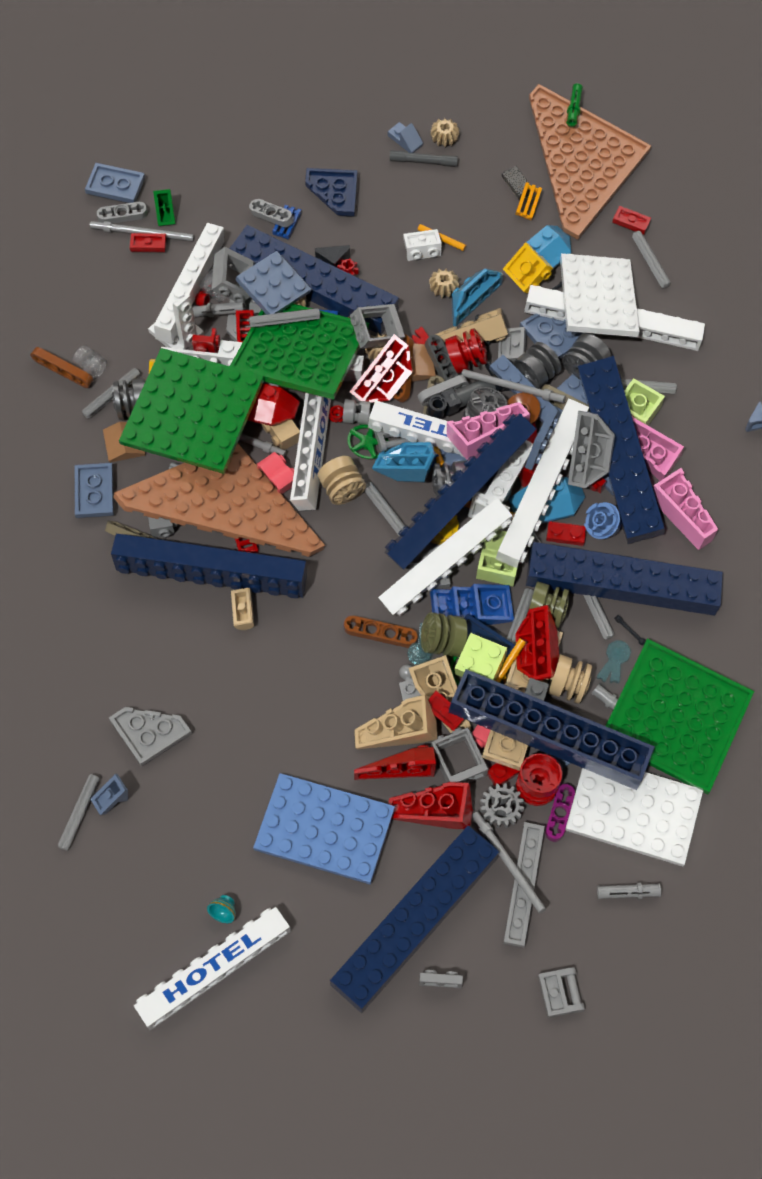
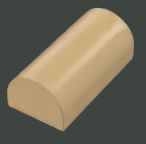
[231,587,254,630]

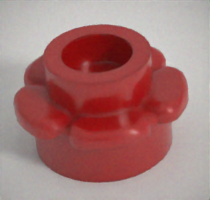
[195,291,210,306]
[329,405,344,423]

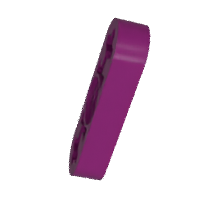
[545,784,575,842]

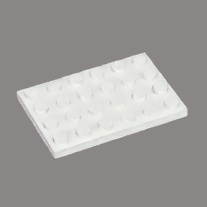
[560,253,640,337]
[565,768,703,867]

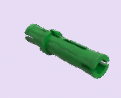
[566,83,583,127]

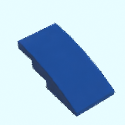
[430,584,514,625]

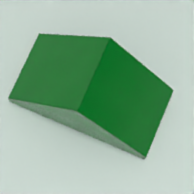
[153,189,175,226]

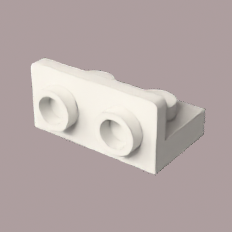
[403,229,441,261]

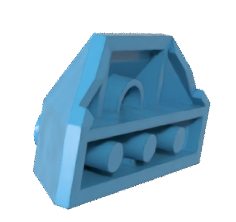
[526,225,571,270]
[452,269,503,326]
[372,442,435,482]
[509,477,585,524]

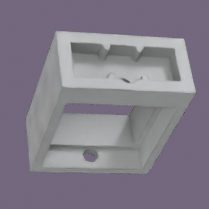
[212,247,253,302]
[350,304,405,349]
[431,727,488,783]

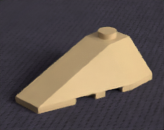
[435,308,508,342]
[408,655,472,733]
[355,695,438,749]

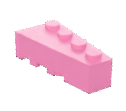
[447,402,530,459]
[632,417,684,481]
[653,468,718,550]

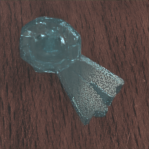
[407,623,432,665]
[597,640,631,684]

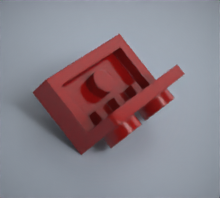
[192,328,220,353]

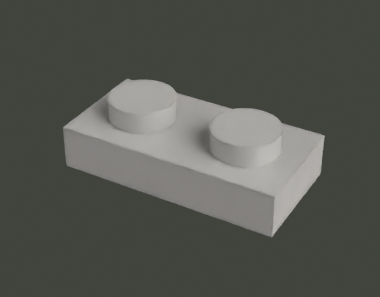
[419,970,463,988]

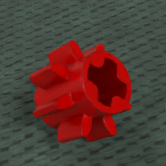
[337,258,359,276]

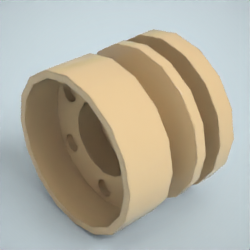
[317,456,366,505]
[547,654,592,704]

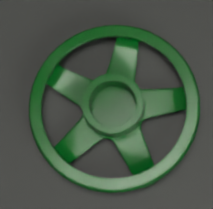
[347,425,389,459]

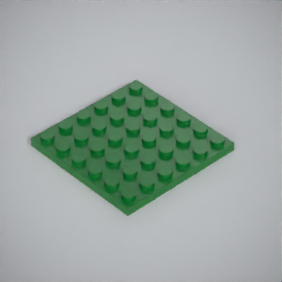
[230,304,369,400]
[119,348,265,474]
[605,638,754,795]

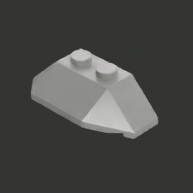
[568,410,615,488]

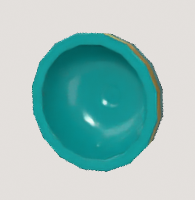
[207,895,236,924]

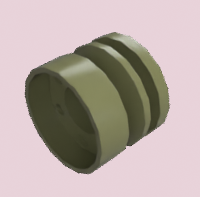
[529,582,569,629]
[421,612,467,657]

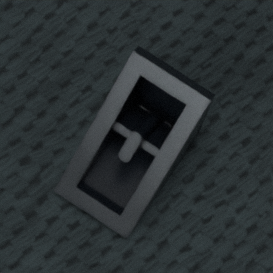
[315,245,350,267]

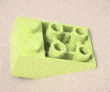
[476,530,518,587]

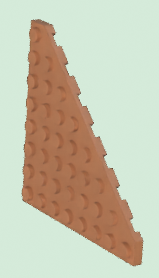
[529,84,651,240]
[113,443,325,557]

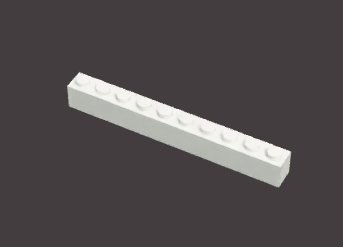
[524,285,705,351]
[496,399,589,568]

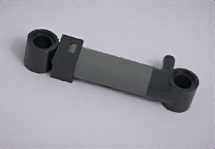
[426,362,510,419]

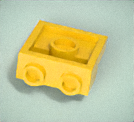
[503,242,553,293]

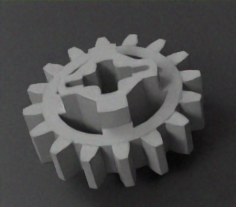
[480,784,524,828]

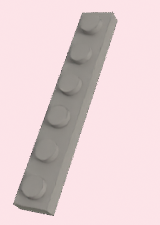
[503,822,545,948]

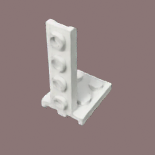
[148,293,204,349]
[468,440,533,531]

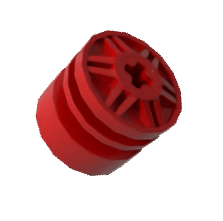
[445,328,488,374]
[516,753,562,806]

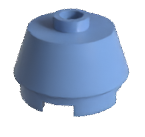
[584,502,622,539]

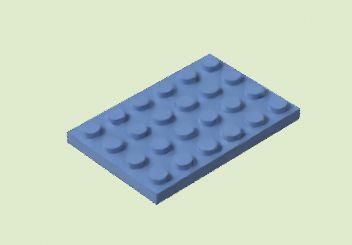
[253,773,395,885]

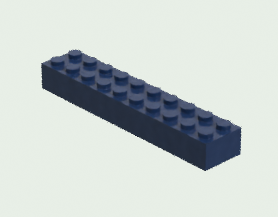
[229,225,399,335]
[578,356,665,544]
[384,413,536,569]
[111,533,307,598]
[526,542,723,616]
[449,669,655,790]
[330,826,499,1013]

